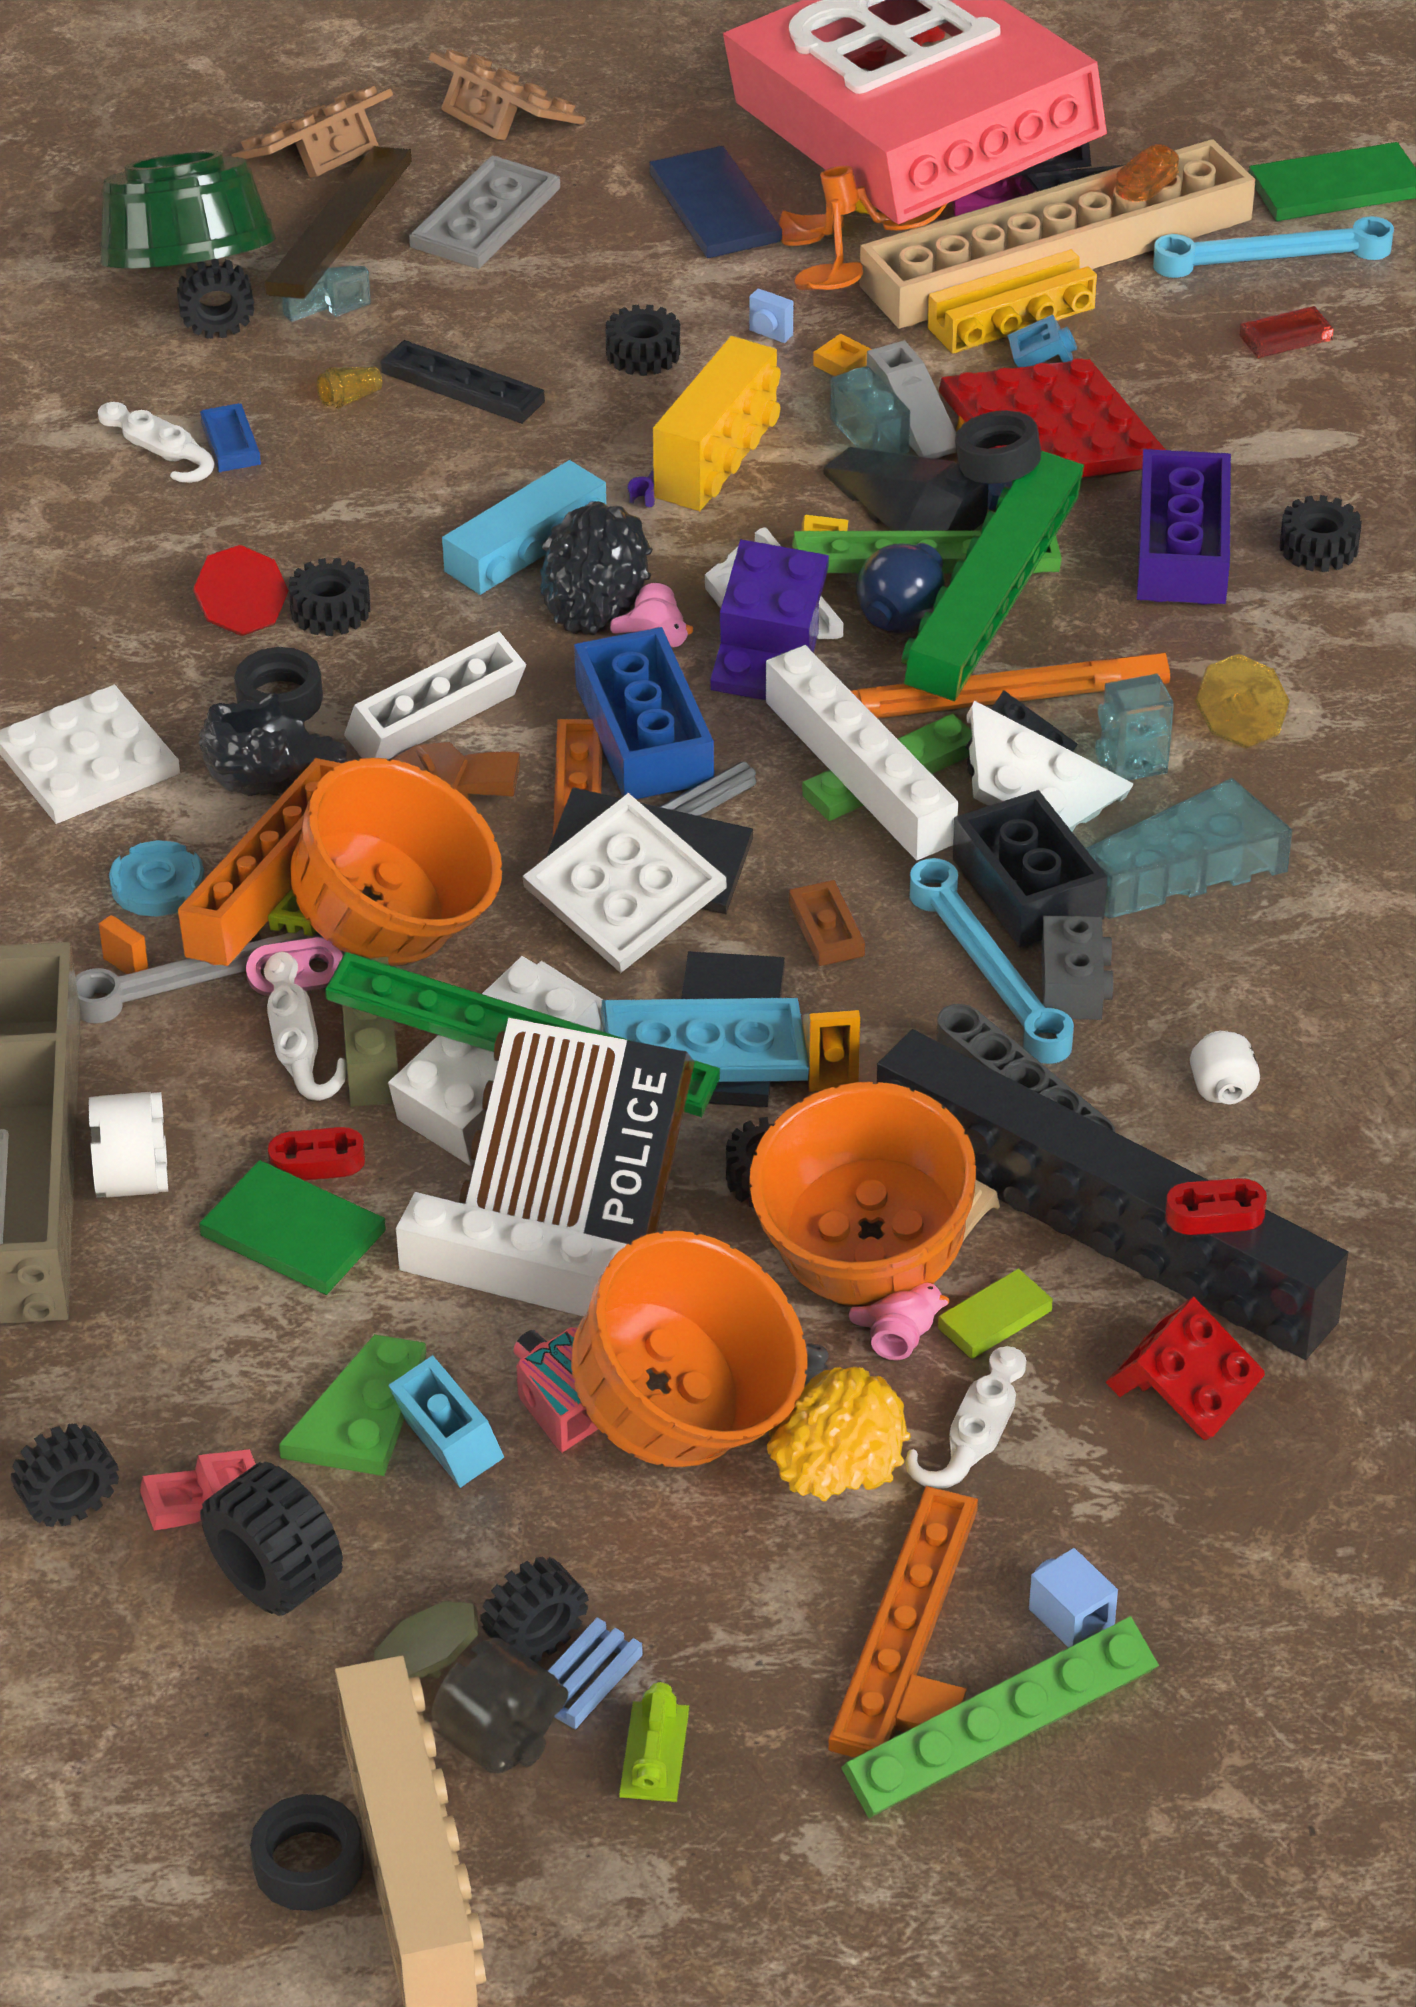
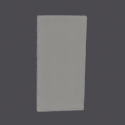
[409,155,560,269]

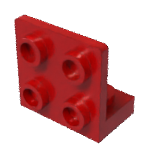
[1105,1296,1265,1440]

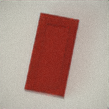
[1239,306,1334,359]

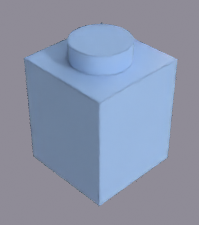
[1029,1548,1118,1648]

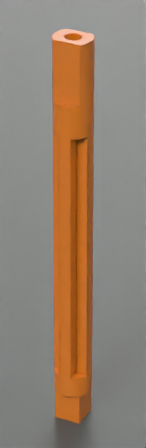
[851,652,1170,719]

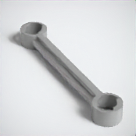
[75,929,345,1023]

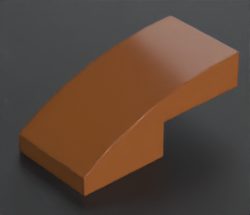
[456,751,520,801]

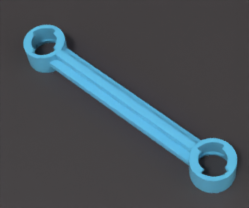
[1153,216,1394,278]
[910,858,1074,1064]

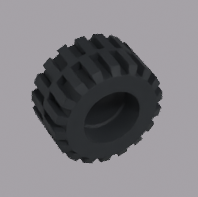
[200,1462,343,1616]

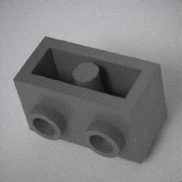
[1041,916,1113,1020]

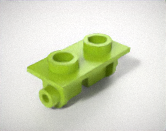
[619,1682,689,1802]

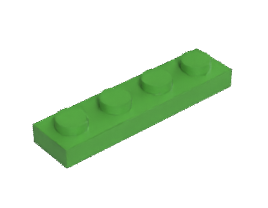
[802,713,972,821]

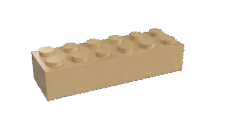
[335,1655,486,2007]

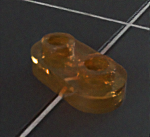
[1116,144,1179,202]

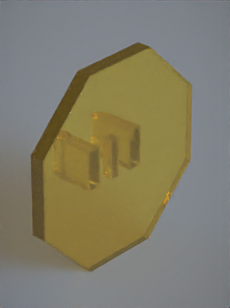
[1195,654,1290,749]

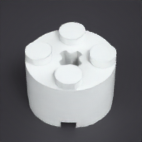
[89,1092,168,1198]

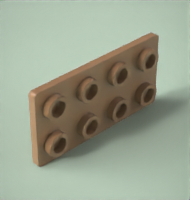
[428,49,586,141]
[231,85,393,178]

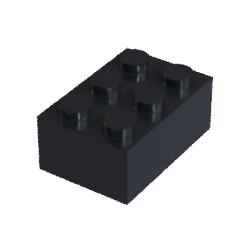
[953,790,1108,947]

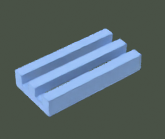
[529,1618,642,1730]

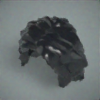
[540,501,653,635]
[199,693,348,796]

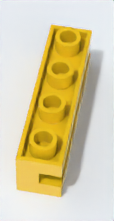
[927,249,1097,354]

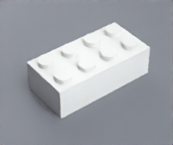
[388,956,602,1166]

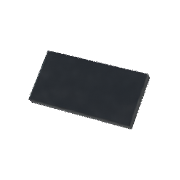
[546,787,754,914]
[681,951,785,1107]

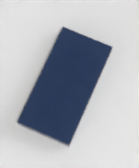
[649,145,782,258]

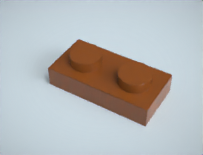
[789,880,865,966]

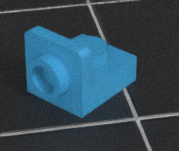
[1008,314,1077,368]

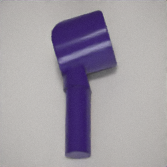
[628,470,655,507]

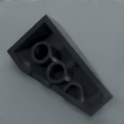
[824,447,989,531]

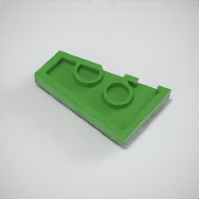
[279,1334,427,1476]

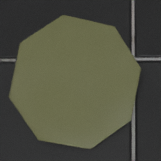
[374,1601,479,1678]

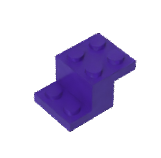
[710,539,829,700]

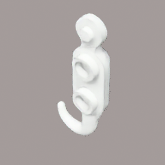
[98,402,214,483]
[264,952,347,1101]
[905,1346,1026,1489]

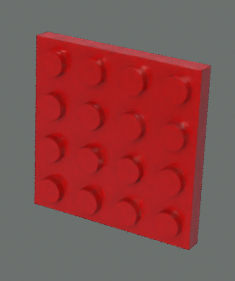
[939,358,1166,482]

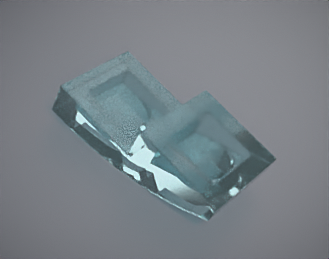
[282,266,371,322]

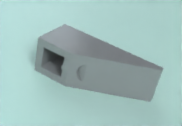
[866,340,957,459]

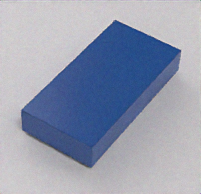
[200,403,261,472]

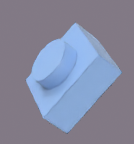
[749,288,793,343]

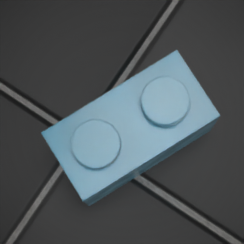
[388,1355,505,1488]

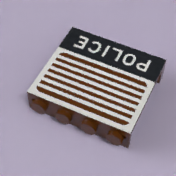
[459,1018,695,1245]

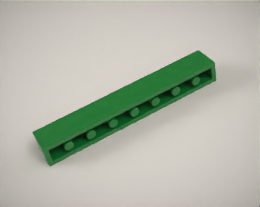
[901,451,1084,702]

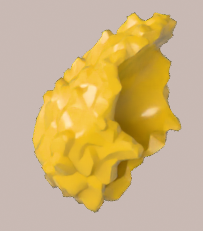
[767,1367,911,1502]

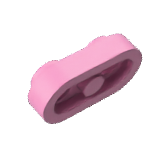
[246,937,343,996]

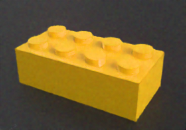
[653,336,781,512]

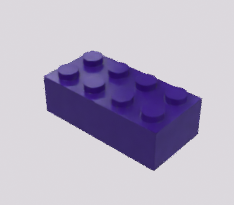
[1137,449,1231,605]

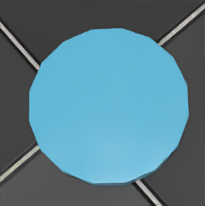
[109,840,205,917]

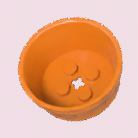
[290,758,502,966]
[750,1082,976,1307]
[571,1230,807,1467]

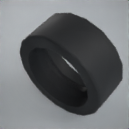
[955,410,1041,484]
[234,647,323,722]
[250,1794,364,1911]

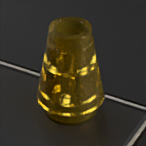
[316,366,382,409]

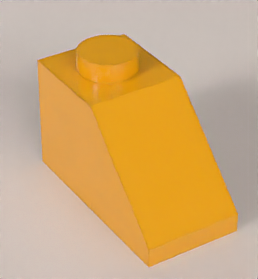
[803,1010,860,1092]

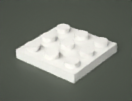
[0,684,180,824]
[523,793,727,973]

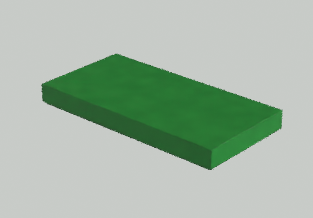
[1248,142,1416,221]

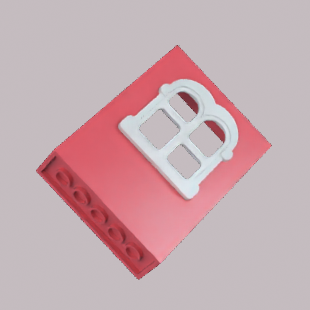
[723,0,1107,224]

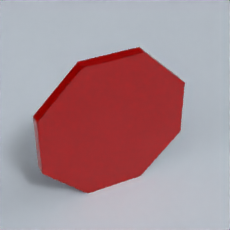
[193,545,289,636]

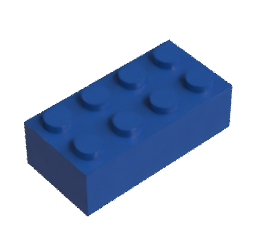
[574,627,714,799]

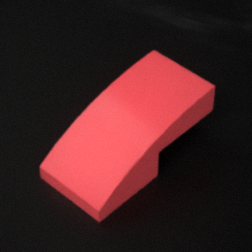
[140,1449,255,1531]

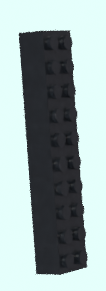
[877,1029,1349,1360]

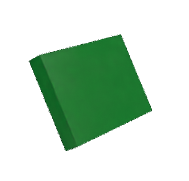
[199,1160,386,1295]

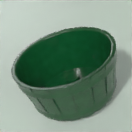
[99,151,276,268]

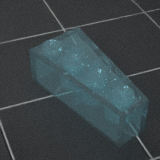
[1085,778,1292,919]

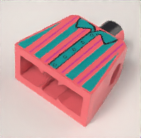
[514,1327,598,1453]

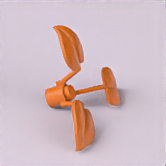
[779,166,948,290]

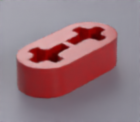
[268,1127,365,1181]
[1165,1178,1267,1235]

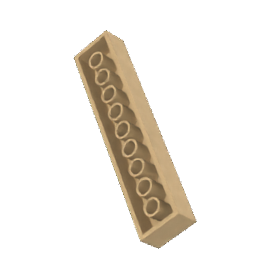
[860,139,1255,329]

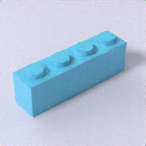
[442,460,606,595]

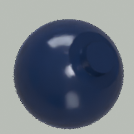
[856,543,946,633]

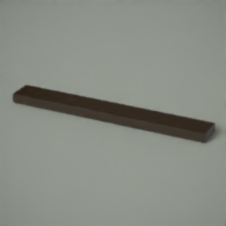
[265,146,412,299]

